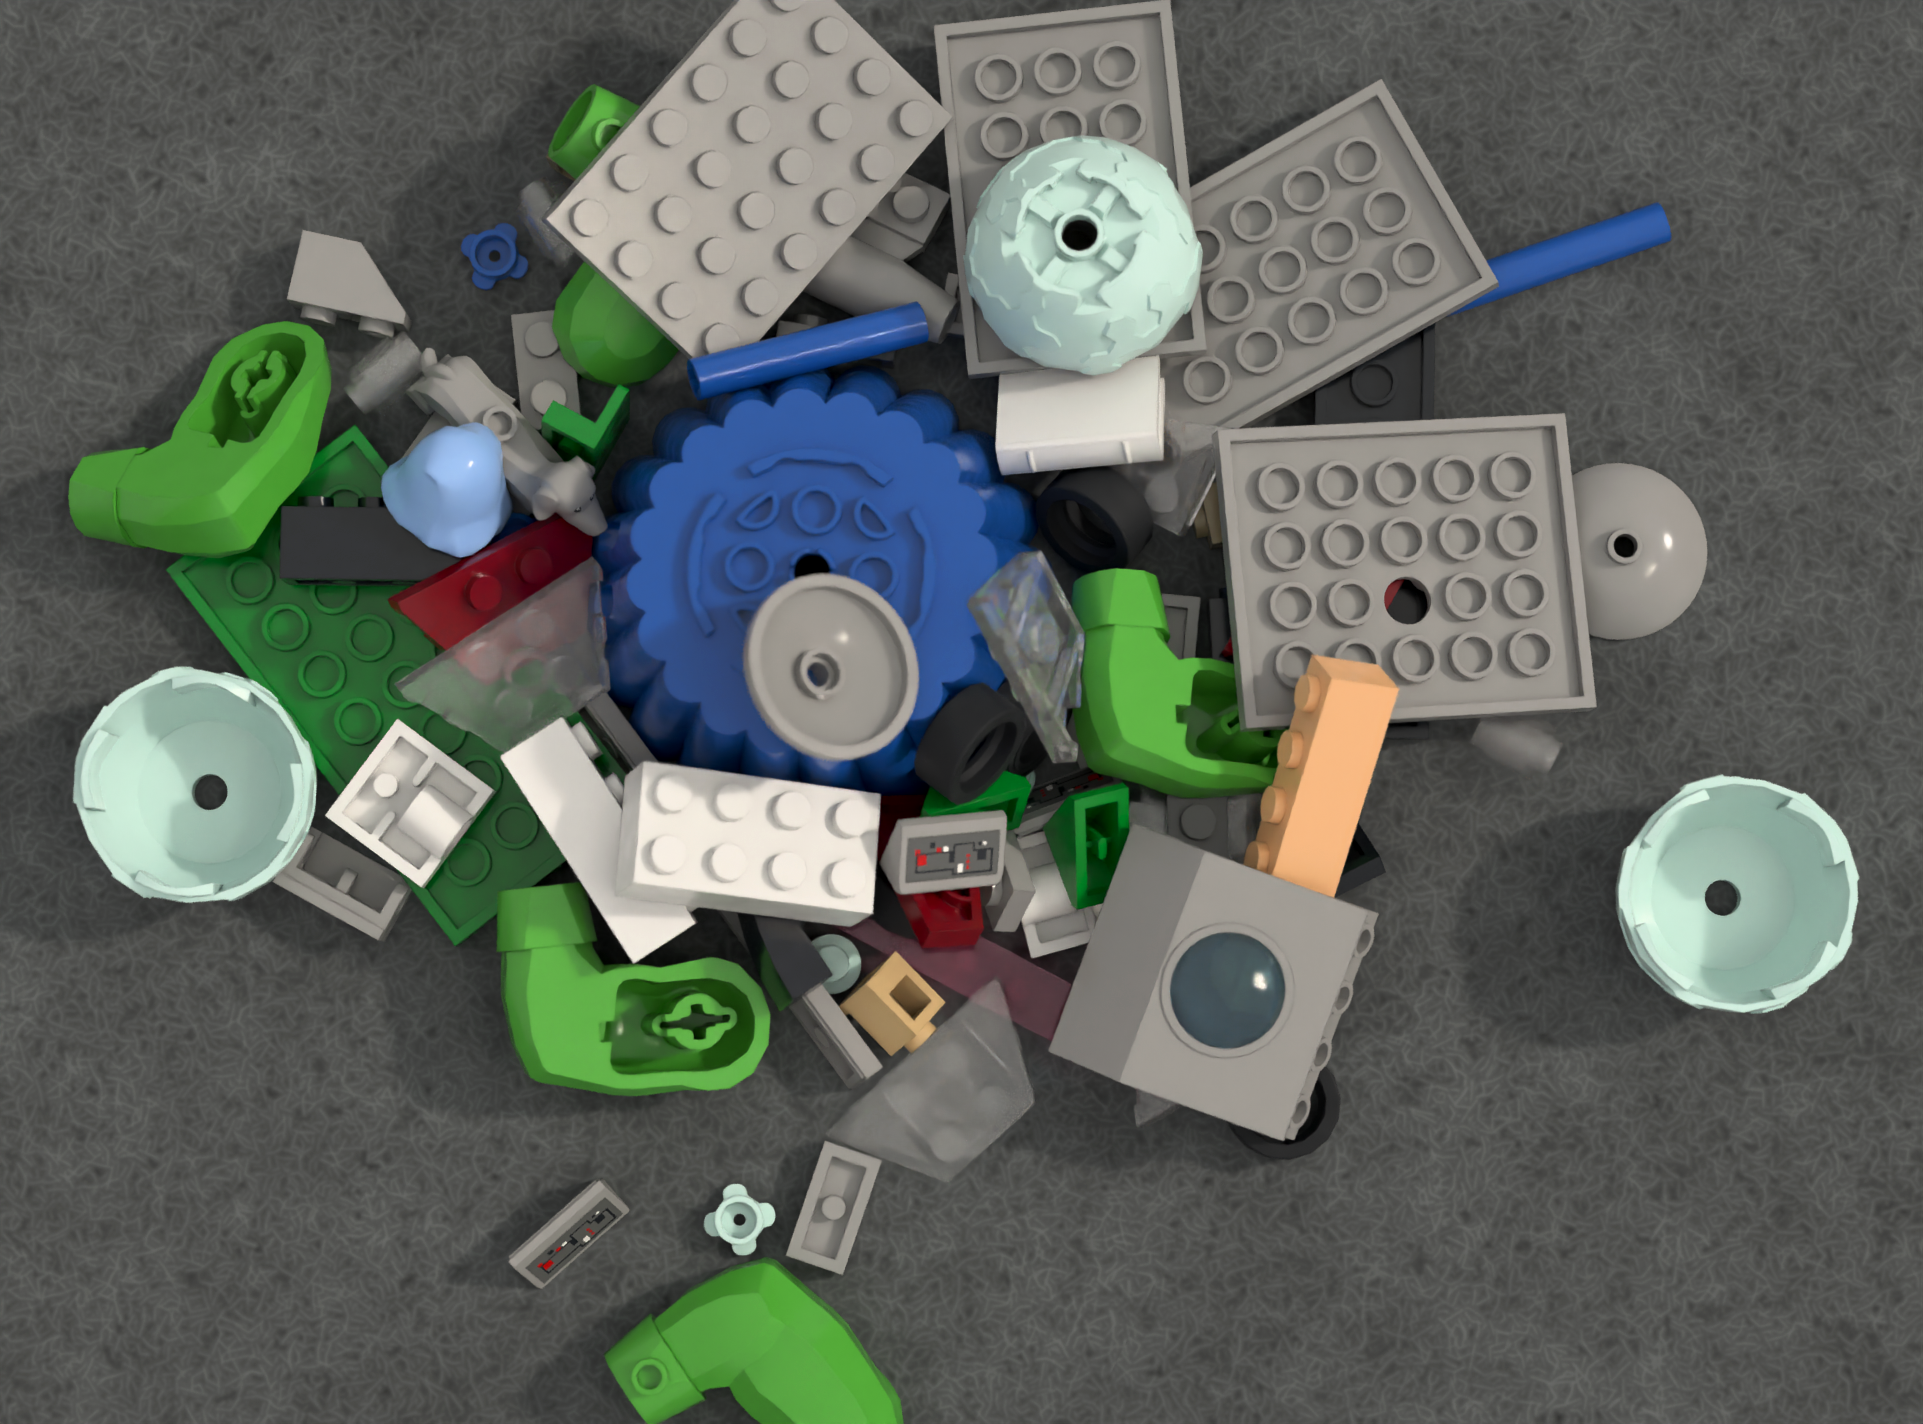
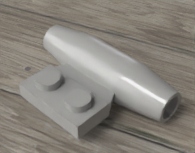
[802,173,960,344]

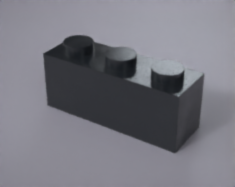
[280,496,468,586]

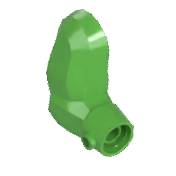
[548,84,679,388]
[68,321,332,558]
[1069,568,1289,798]
[497,882,770,1096]
[604,1257,904,1424]

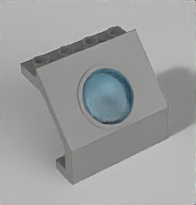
[1048,823,1379,1141]

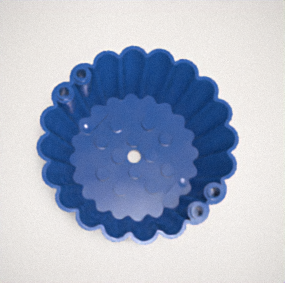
[586,365,1055,796]

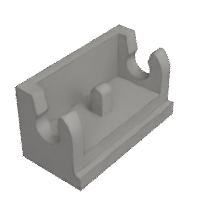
[273,827,413,942]

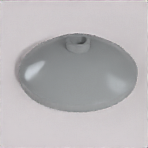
[1572,463,1707,640]
[743,574,919,761]

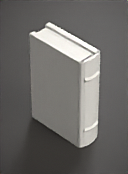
[995,355,1165,475]

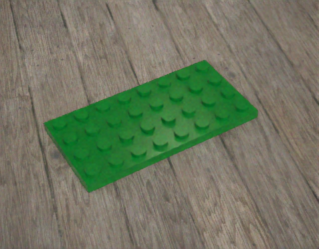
[165,425,627,947]

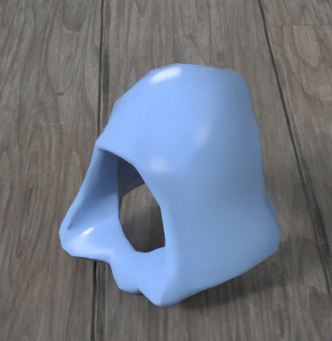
[381,422,513,558]

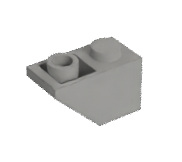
[287,230,412,339]

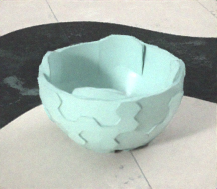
[963,136,1203,375]
[73,666,317,903]
[1615,774,1859,1014]

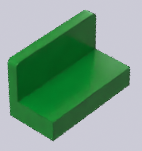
[541,384,630,480]

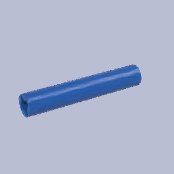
[1446,202,1671,317]
[687,301,929,401]

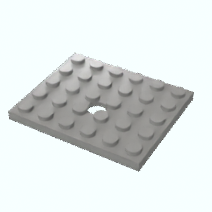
[1212,413,1597,732]

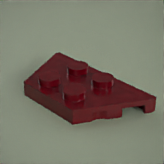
[387,512,593,685]

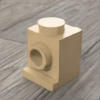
[839,951,946,1056]

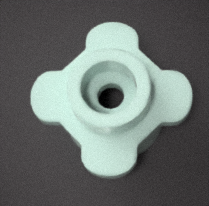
[704,1184,775,1256]

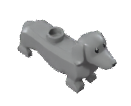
[406,348,608,536]

